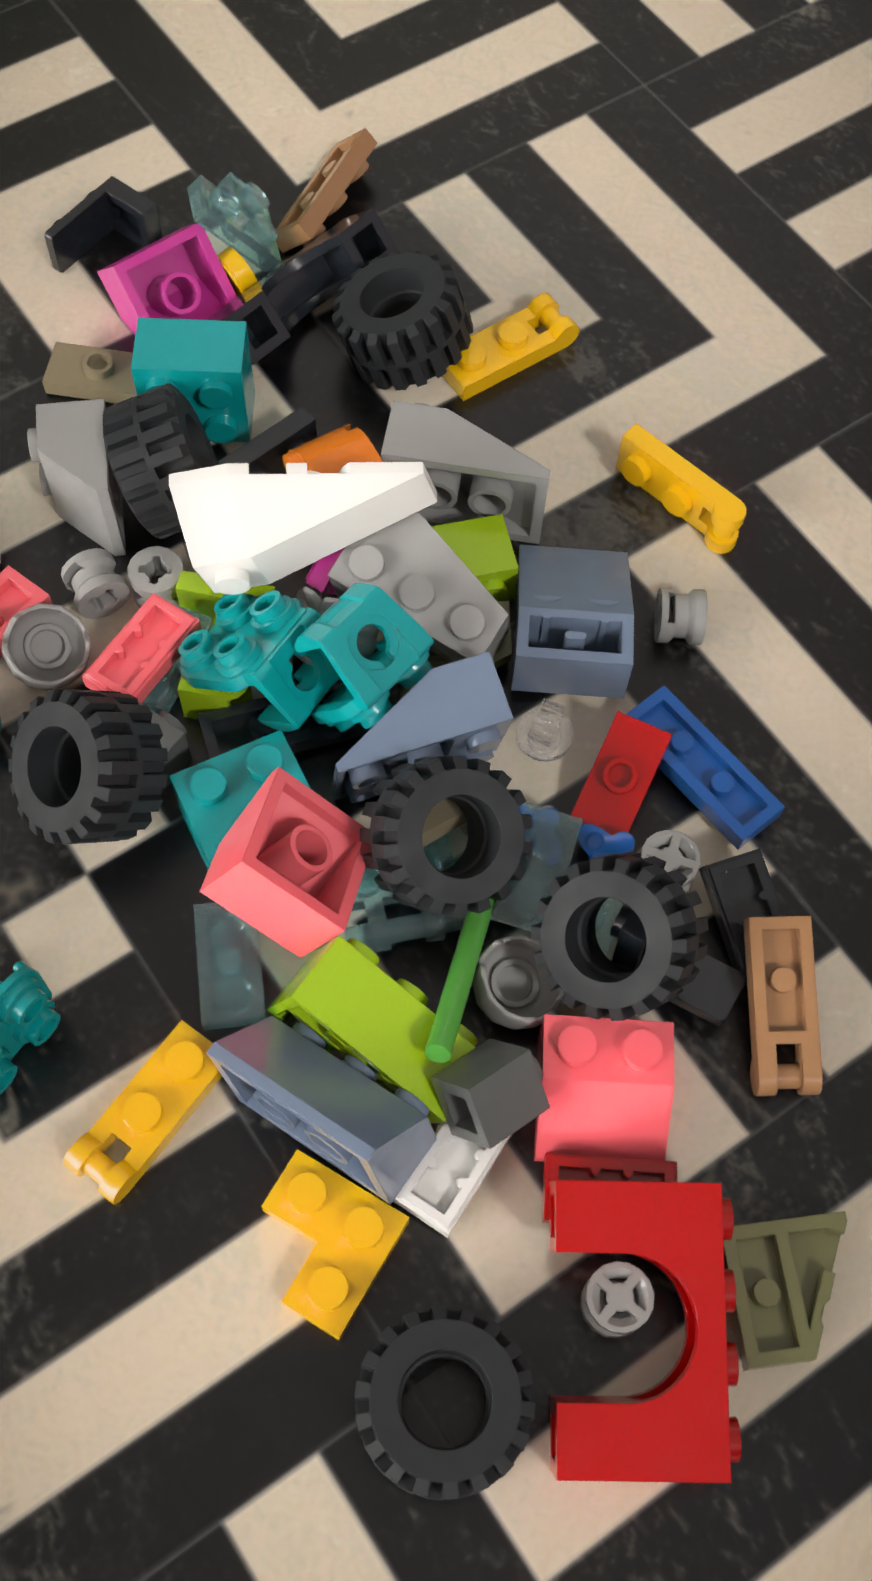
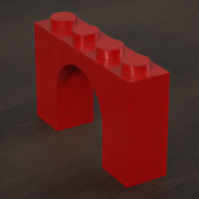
[549,1180,741,1483]

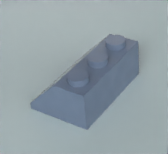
[206,1016,437,1205]

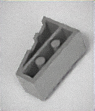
[327,511,509,663]

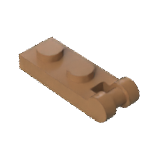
[743,916,823,1097]

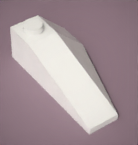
[169,462,438,595]

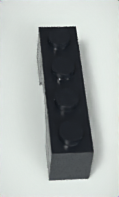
[207,208,398,365]

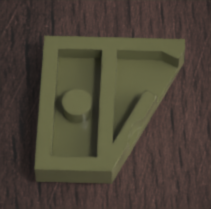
[723,1211,847,1371]

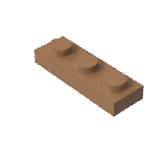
[270,128,377,253]

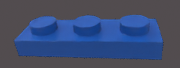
[626,685,785,850]

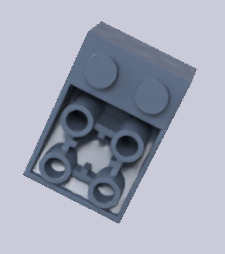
[511,544,634,699]
[331,652,514,803]

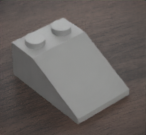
[381,400,550,544]

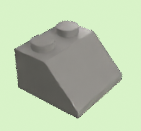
[27,399,126,556]

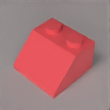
[199,767,371,958]
[534,1014,674,1162]

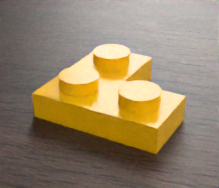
[261,1149,410,1341]

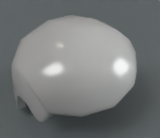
[1,603,91,690]
[472,934,566,1030]

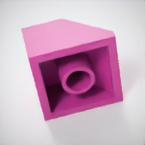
[97,221,237,334]

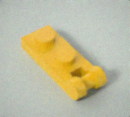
[443,292,580,401]
[616,423,747,554]
[63,1020,222,1205]

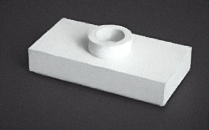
[393,1120,512,1238]

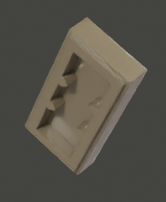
[42,342,137,403]

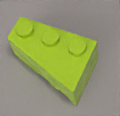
[267,935,478,1124]

